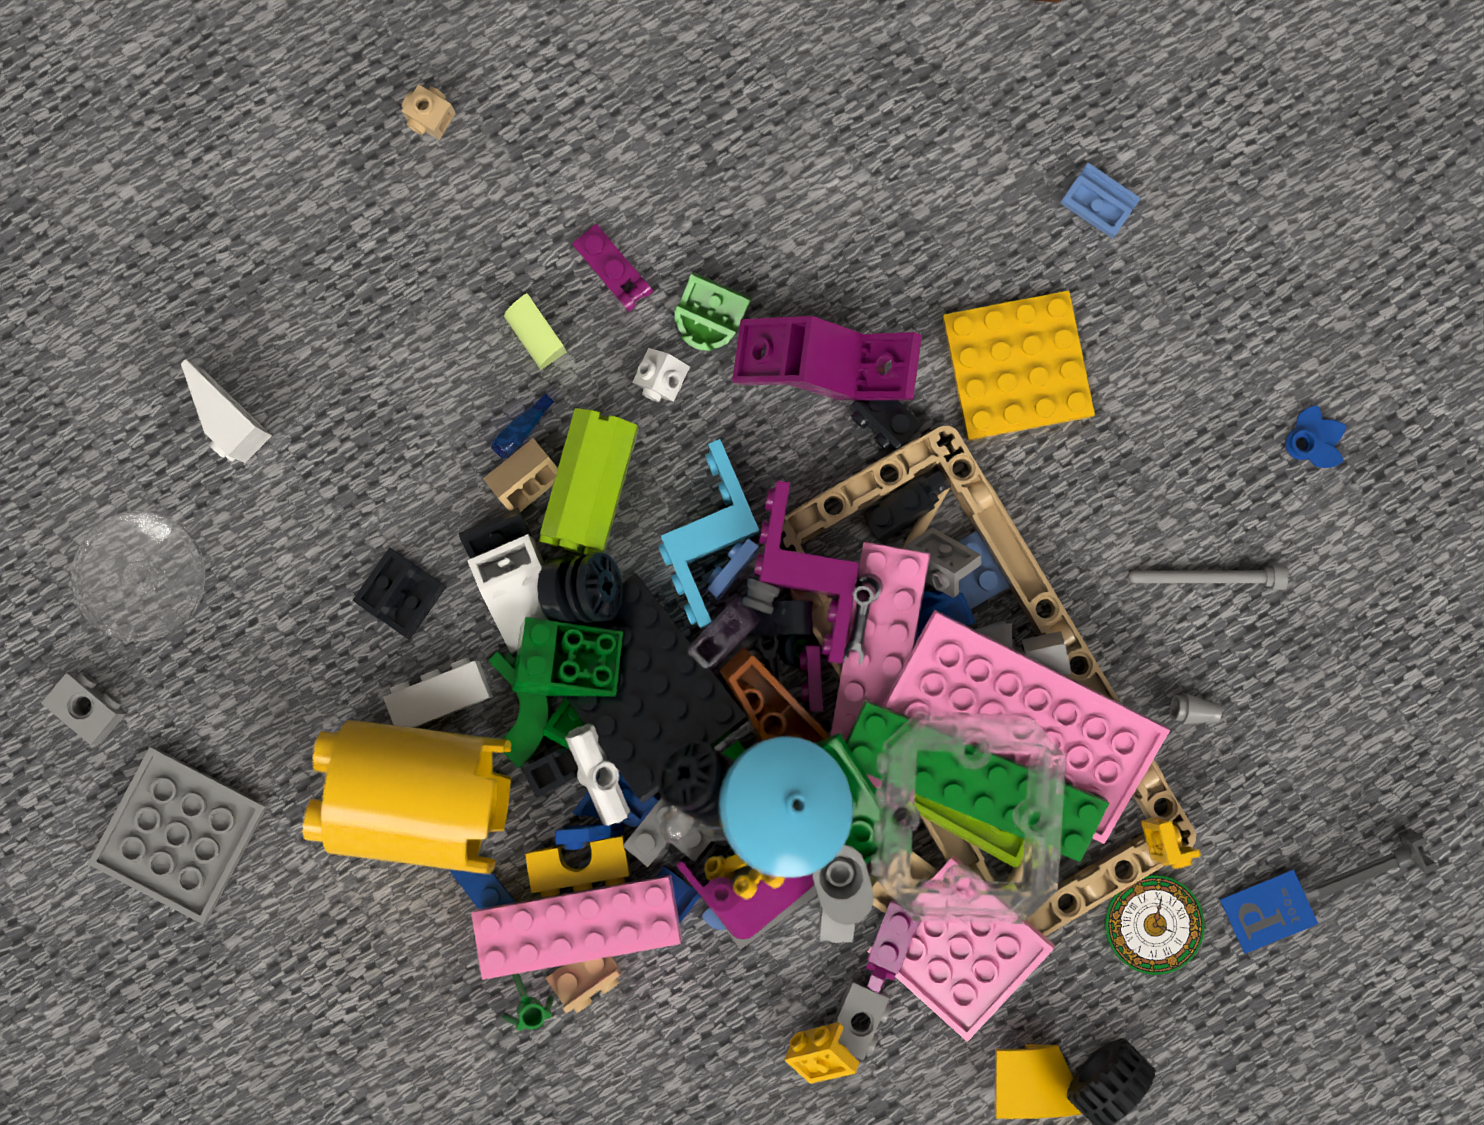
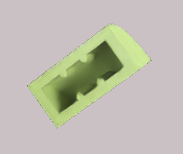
[504,293,567,370]

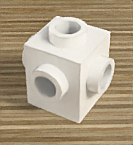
[632,348,690,402]

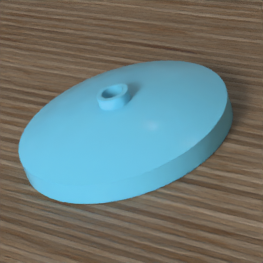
[720,737,853,878]

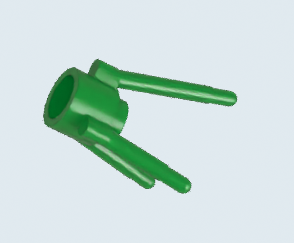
[503,973,554,1031]

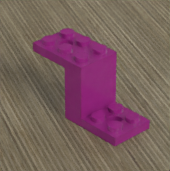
[732,316,922,400]
[754,481,859,664]

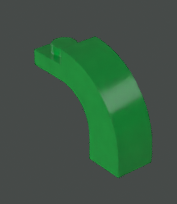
[488,652,551,768]

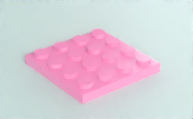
[867,855,1055,1042]

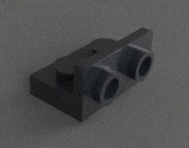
[849,400,923,451]

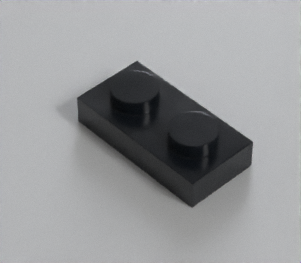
[459,508,532,559]

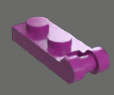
[572,223,653,312]

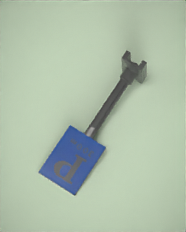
[1220,828,1439,954]

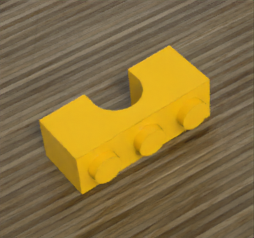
[525,835,631,897]

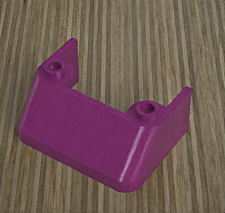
[677,803,815,940]

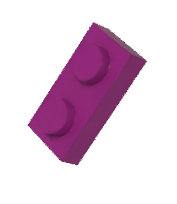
[799,642,823,711]

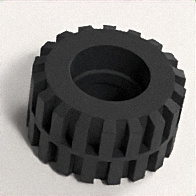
[1067,1038,1156,1125]

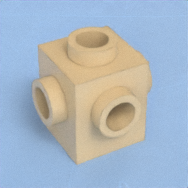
[401,84,456,140]

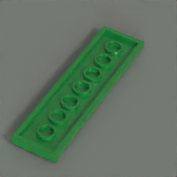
[845,699,1109,862]

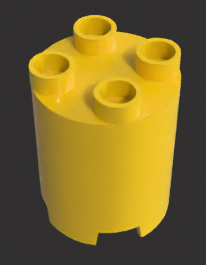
[303,720,512,874]

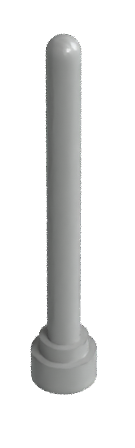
[1128,564,1288,590]

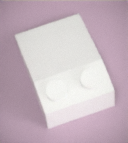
[181,359,272,463]

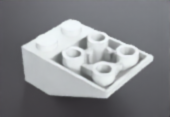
[467,535,548,653]

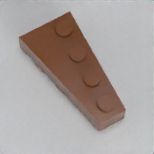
[720,647,830,744]

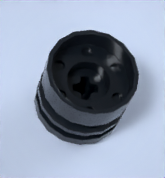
[537,552,623,624]
[658,740,735,827]

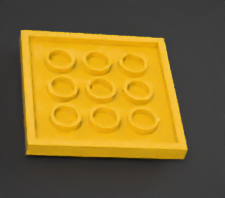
[942,291,1095,441]

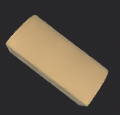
[483,438,558,512]

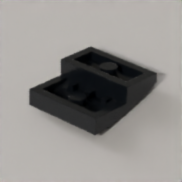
[352,547,447,640]

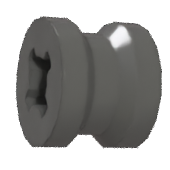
[740,579,780,615]

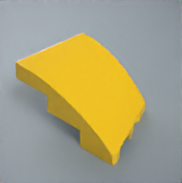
[994,1044,1083,1119]

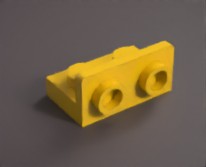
[1141,817,1201,869]
[784,1022,860,1084]

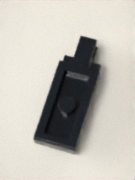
[862,471,951,543]

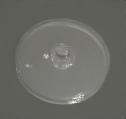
[71,511,206,642]

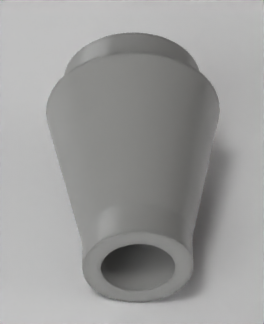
[1170,692,1222,725]

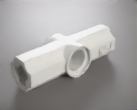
[565,724,630,826]

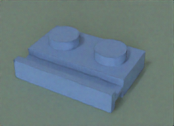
[1060,163,1141,239]
[707,538,759,600]

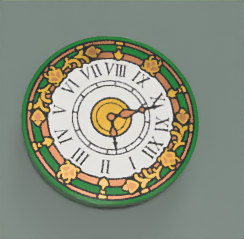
[1104,874,1204,975]

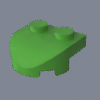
[675,272,752,351]

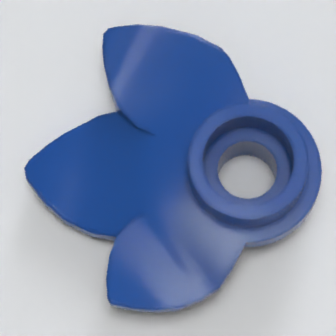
[1285,405,1347,468]

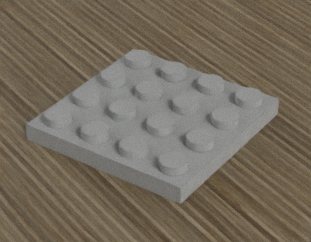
[88,746,268,924]

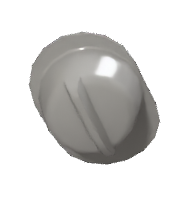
[813,845,874,925]

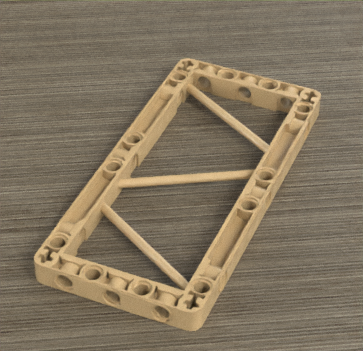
[763,426,1196,936]

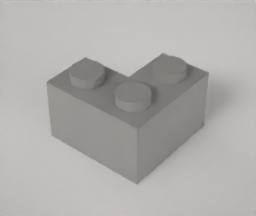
[623,798,720,868]

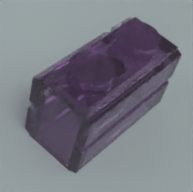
[686,597,761,671]

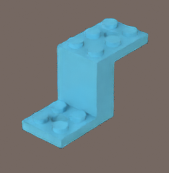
[658,439,759,629]

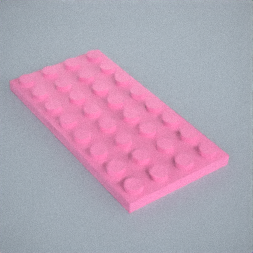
[882,610,1170,844]

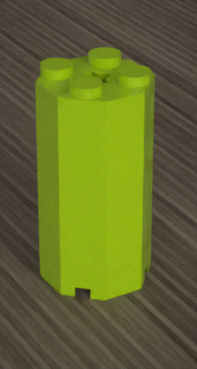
[539,408,639,554]

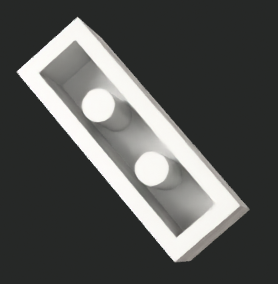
[383,657,493,728]

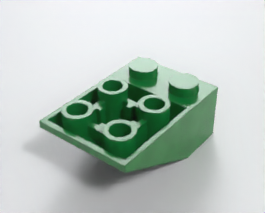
[512,617,623,696]

